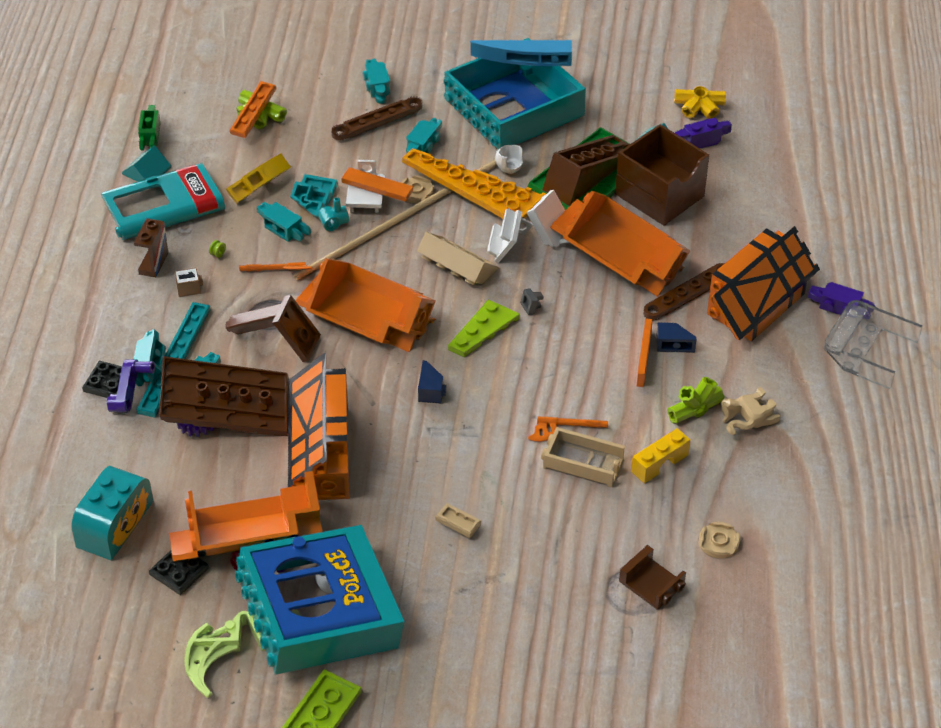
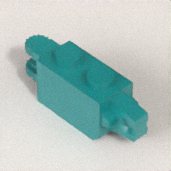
[257,202,312,242]
[134,329,166,387]

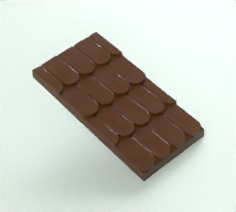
[159,356,289,436]

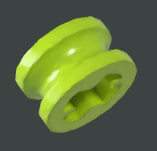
[209,240,226,258]

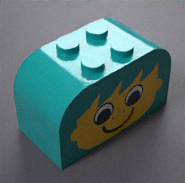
[71,466,154,561]

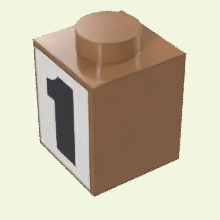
[175,268,203,297]

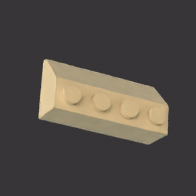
[417,232,499,285]

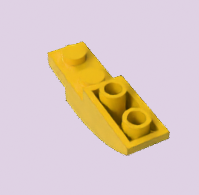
[226,153,291,204]

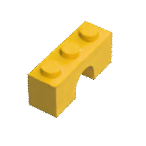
[631,428,691,484]

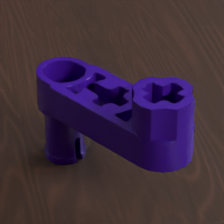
[106,359,155,412]

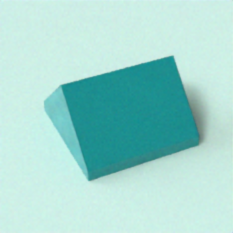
[122,146,171,182]

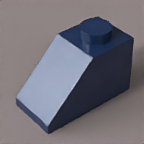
[656,322,697,353]
[418,360,447,404]

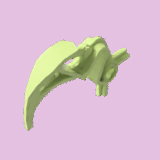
[185,609,301,698]

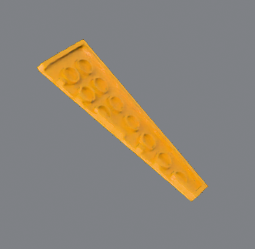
[402,148,546,223]

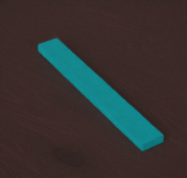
[136,302,211,418]

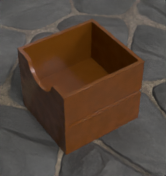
[615,124,710,226]

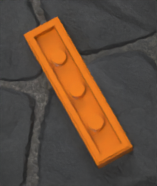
[229,81,277,139]
[341,167,413,202]
[637,318,653,387]

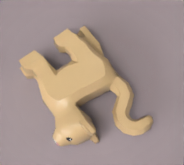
[721,387,781,435]

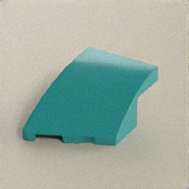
[290,174,338,218]

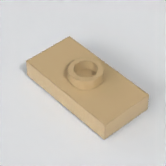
[436,503,481,538]

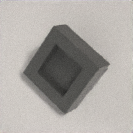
[520,288,544,315]

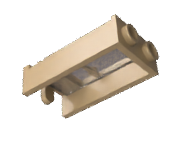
[541,427,625,488]

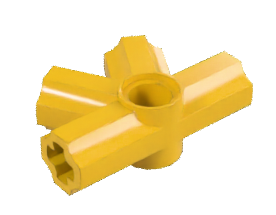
[674,86,726,119]

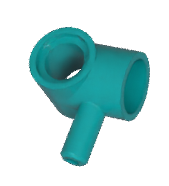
[318,197,349,231]

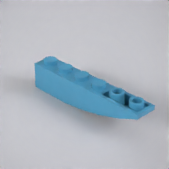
[470,40,572,66]

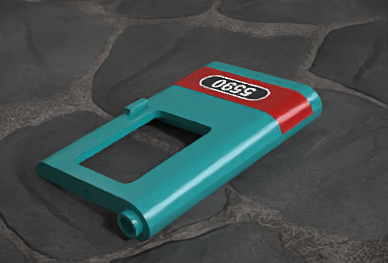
[101,163,225,240]

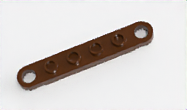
[331,96,423,140]
[643,263,725,321]

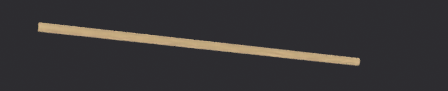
[293,159,498,281]

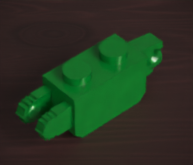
[138,105,161,150]

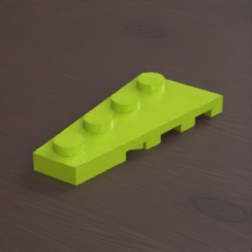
[448,299,520,357]

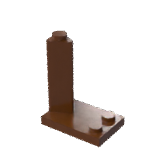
[225,295,321,362]

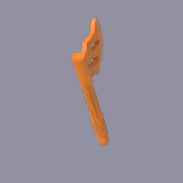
[239,262,312,272]
[528,416,608,442]

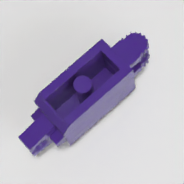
[675,118,732,149]
[808,282,875,320]

